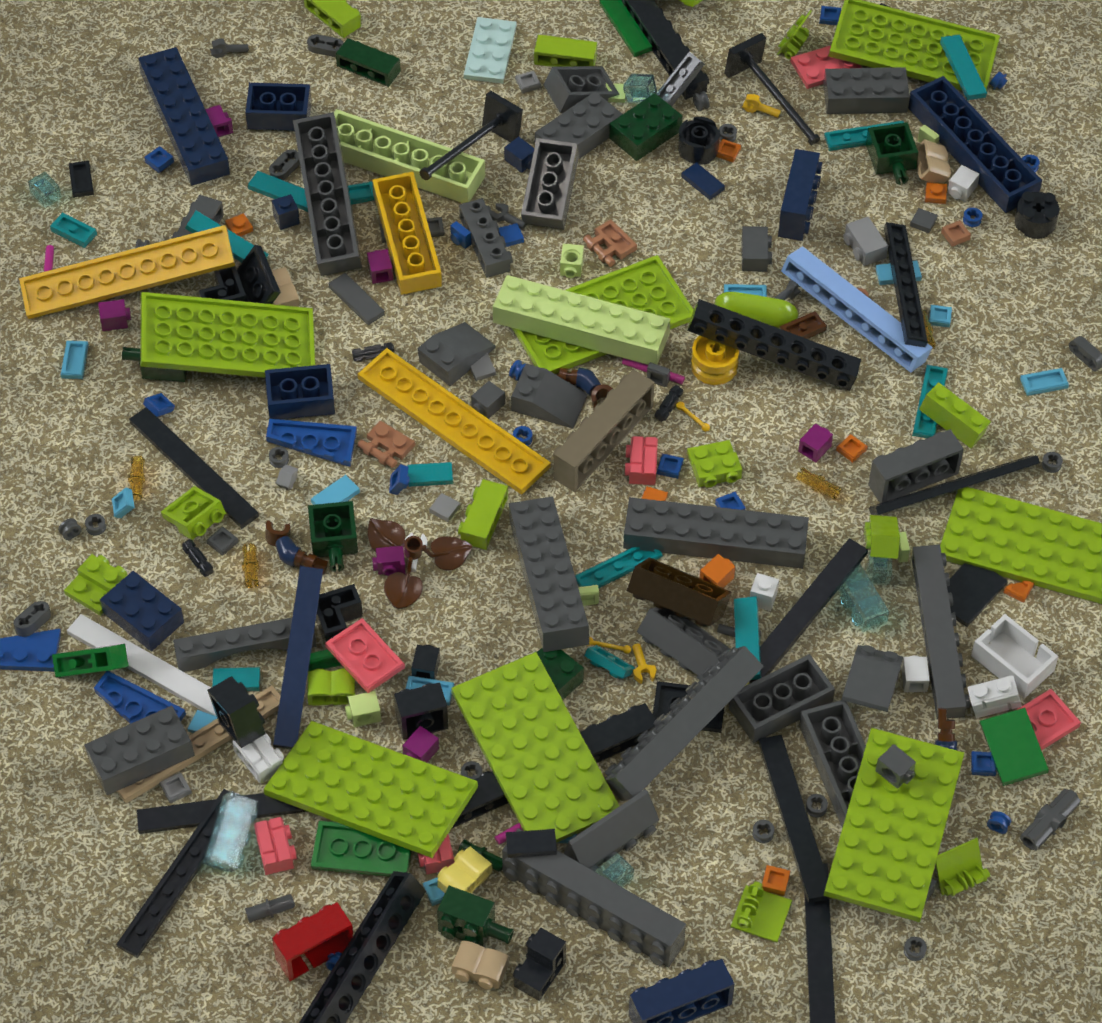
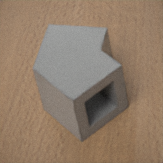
[276,464,298,489]

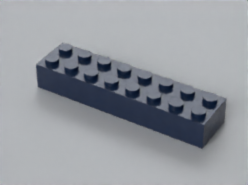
[138,47,230,186]
[908,76,1042,213]

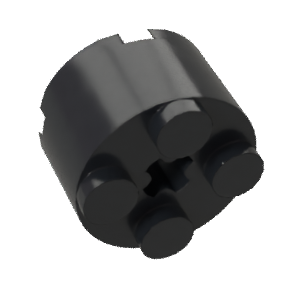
[678,117,720,165]
[1014,192,1060,239]

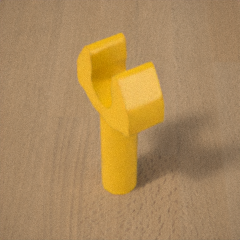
[742,94,781,118]
[632,643,656,684]

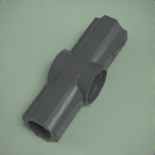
[1020,789,1081,851]

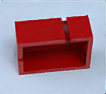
[272,902,353,981]

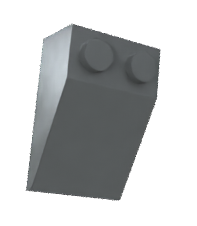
[543,66,619,113]
[417,322,496,386]
[511,364,588,429]
[842,645,903,712]

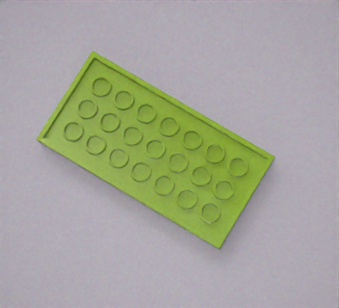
[828,0,1000,90]
[512,255,694,374]
[140,292,315,378]
[940,487,1102,604]
[451,652,619,843]
[263,721,478,858]
[824,728,964,922]

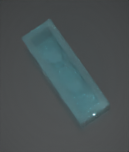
[838,564,889,632]
[203,791,258,873]

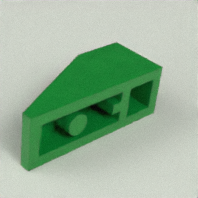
[52,644,129,678]

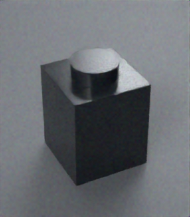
[411,644,440,680]

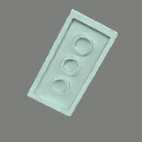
[464,17,517,84]

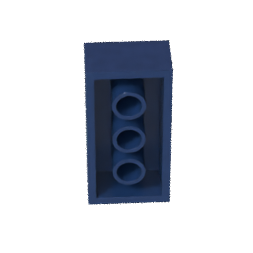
[778,149,823,241]
[629,959,735,1023]

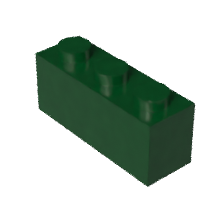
[336,38,401,87]

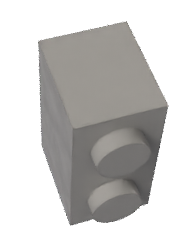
[843,216,888,266]

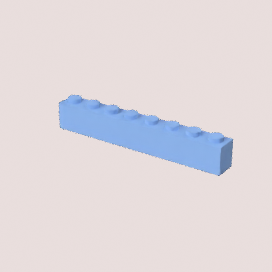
[781,246,933,373]

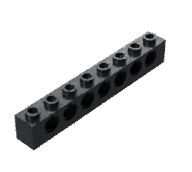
[687,299,861,391]
[299,871,426,1023]

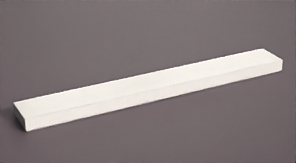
[67,614,216,716]

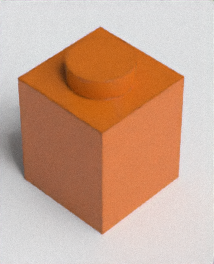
[700,554,735,588]

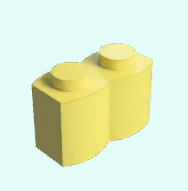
[437,847,492,894]

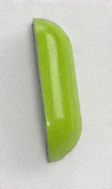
[714,292,799,328]

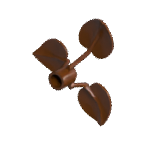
[368,518,472,609]

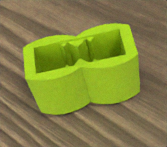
[308,668,355,706]

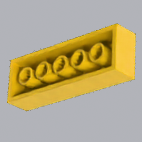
[372,172,442,295]

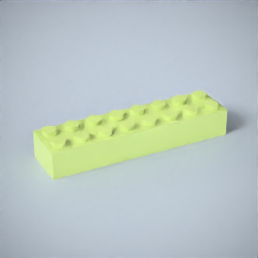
[334,109,485,203]
[493,275,670,365]

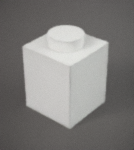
[947,165,980,202]
[750,573,779,611]
[901,655,930,692]

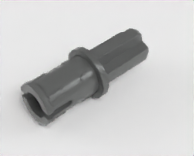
[245,894,295,923]

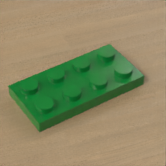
[311,821,412,877]

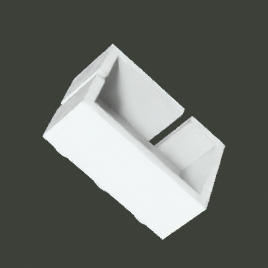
[971,614,1058,698]

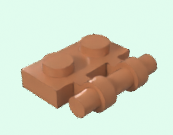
[583,219,637,267]
[357,420,415,468]

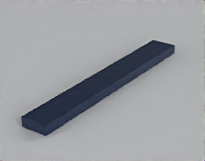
[273,566,323,749]

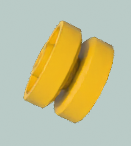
[691,335,740,385]

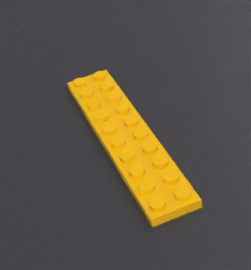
[19,225,235,319]
[357,348,551,495]

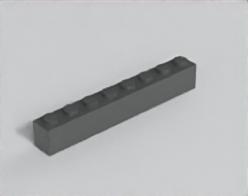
[911,544,970,719]

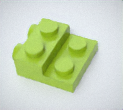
[687,440,742,488]
[161,486,226,540]
[64,554,127,616]

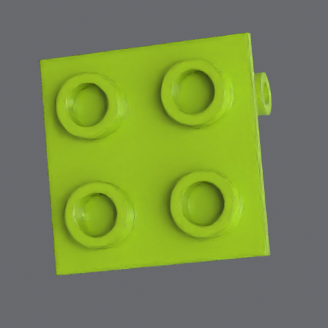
[776,10,812,59]
[935,838,990,896]
[731,881,792,943]

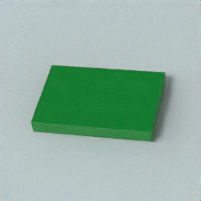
[980,708,1049,786]

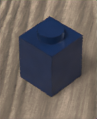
[504,137,534,173]
[271,194,300,230]

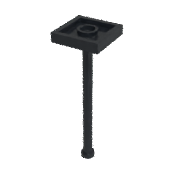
[724,33,820,146]
[419,91,523,180]

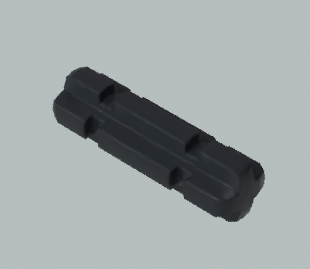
[352,342,394,362]
[655,385,683,422]
[182,539,214,577]

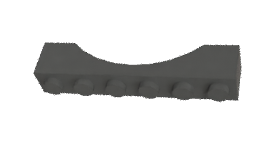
[173,618,317,672]

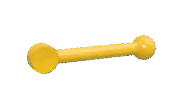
[676,401,710,432]
[587,637,631,654]

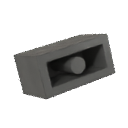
[741,226,772,272]

